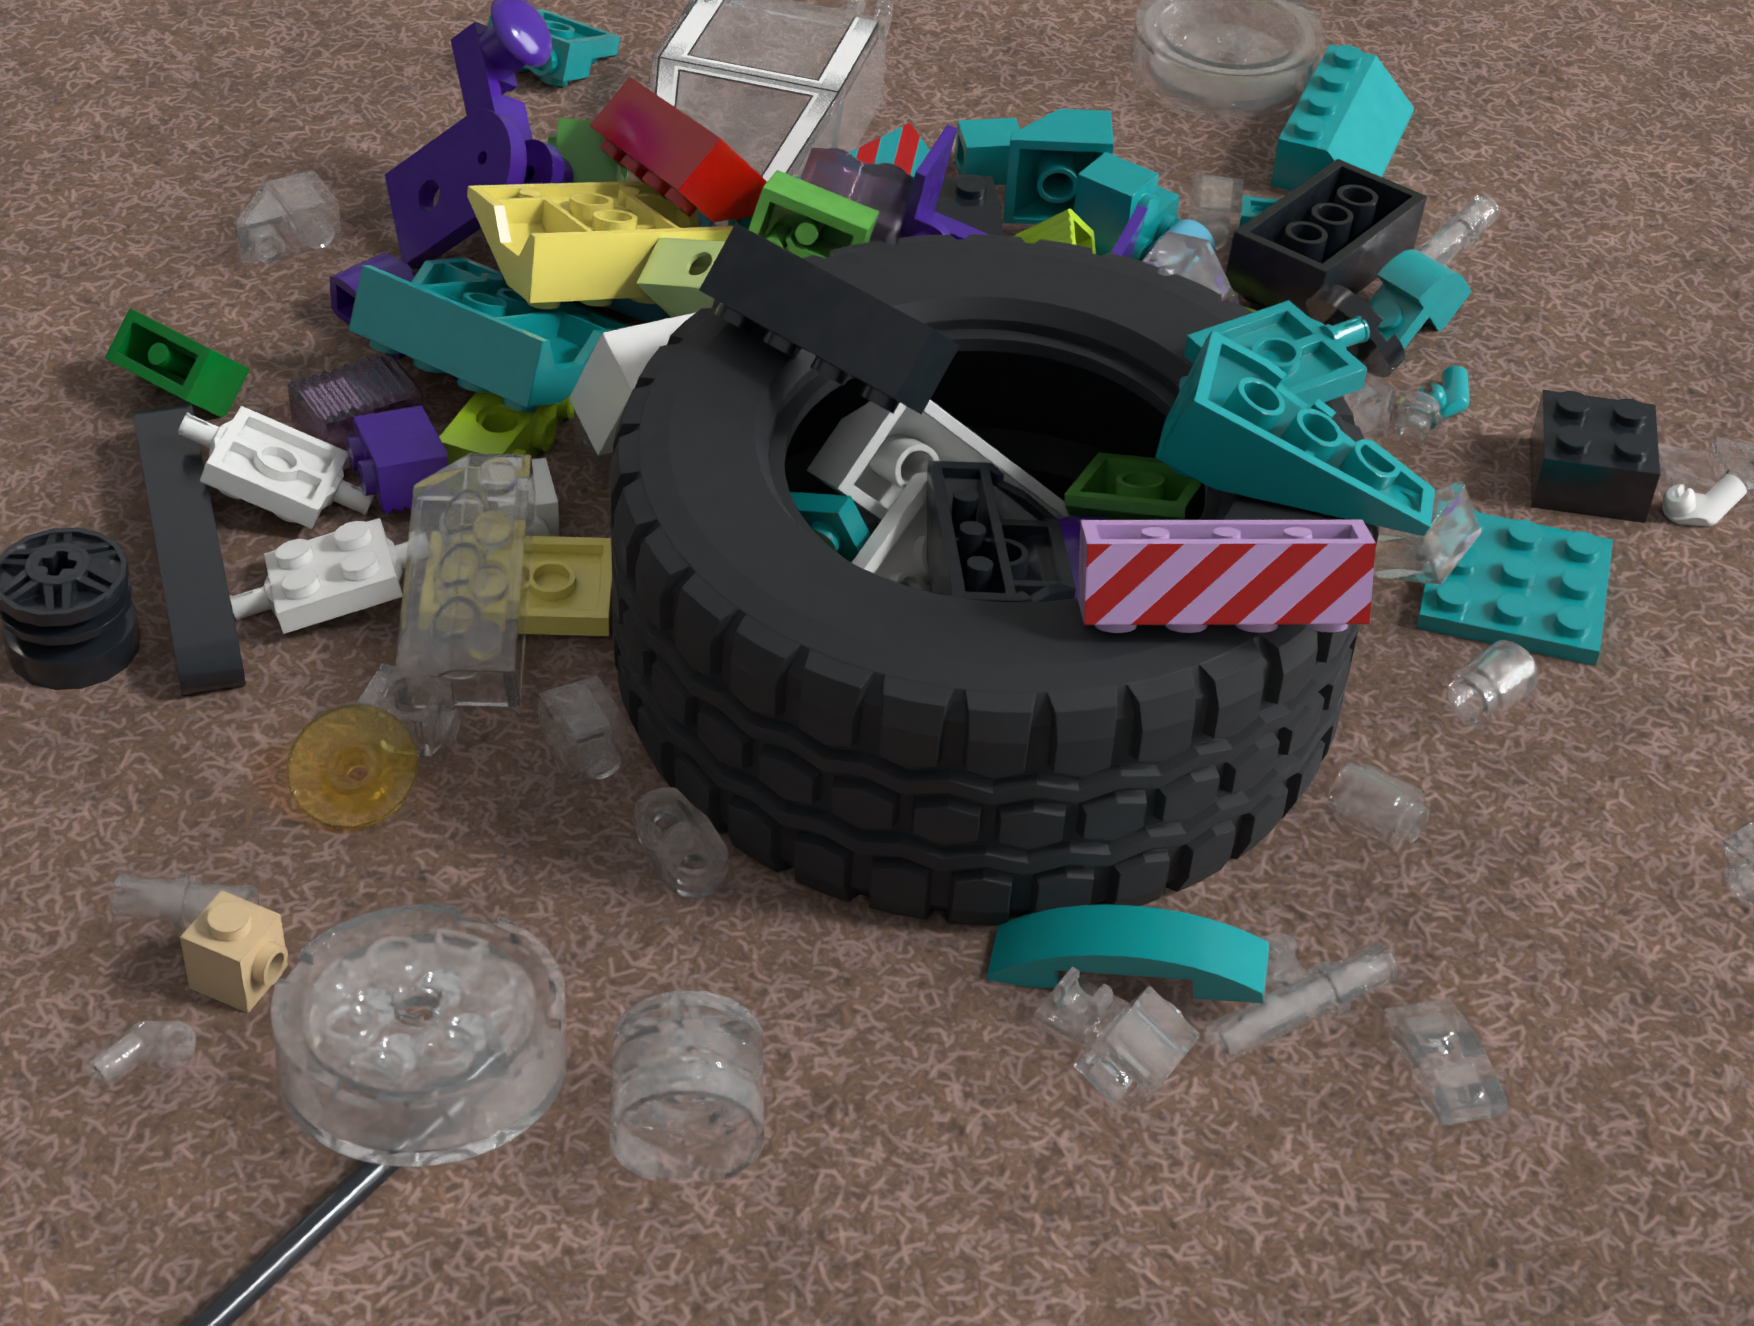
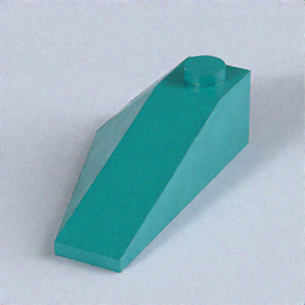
[1155,330,1435,536]

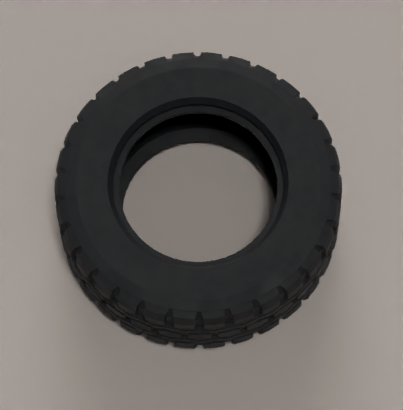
[609,234,1380,925]

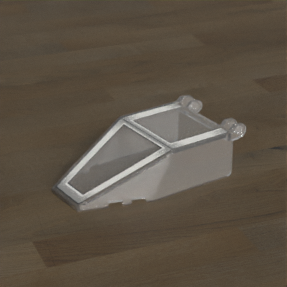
[636,0,893,227]

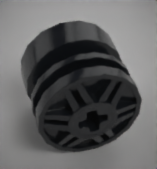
[0,527,141,690]

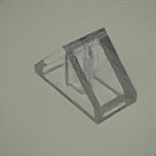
[1373,480,1482,585]

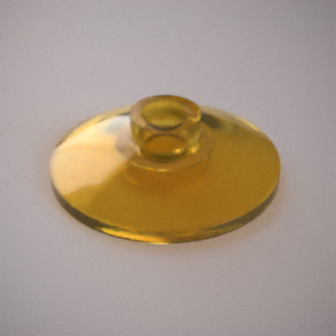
[286,704,419,829]

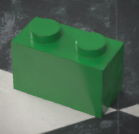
[104,308,250,417]

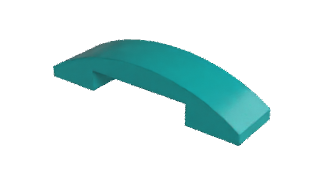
[987,905,1270,1003]

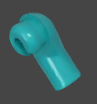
[1415,365,1470,422]

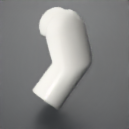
[1662,474,1747,527]

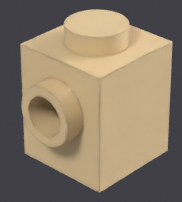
[180,890,288,1013]

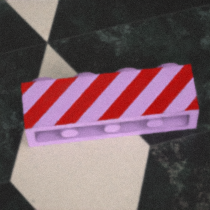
[1078,520,1376,633]

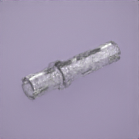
[1417,195,1500,266]
[1203,942,1398,1065]

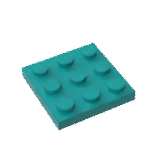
[1416,505,1613,666]

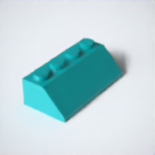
[1271,44,1414,191]

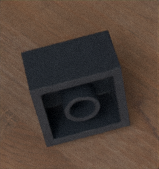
[1530,390,1660,523]

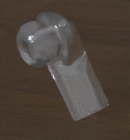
[84,1020,196,1090]

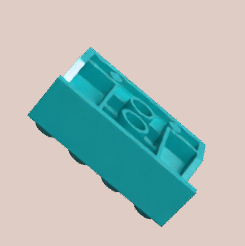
[349,258,631,412]

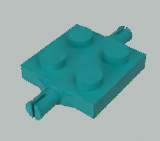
[1179,300,1370,407]

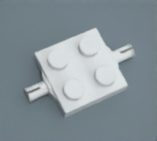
[177,406,375,529]
[230,518,437,634]

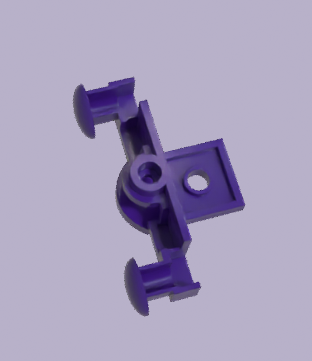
[384,0,574,272]

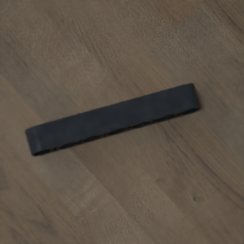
[133,404,246,696]

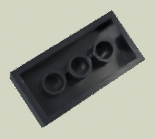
[1223,159,1427,318]

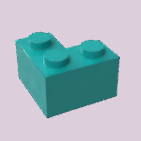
[1074,152,1180,262]

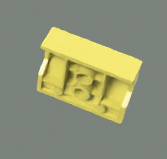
[467,181,734,309]

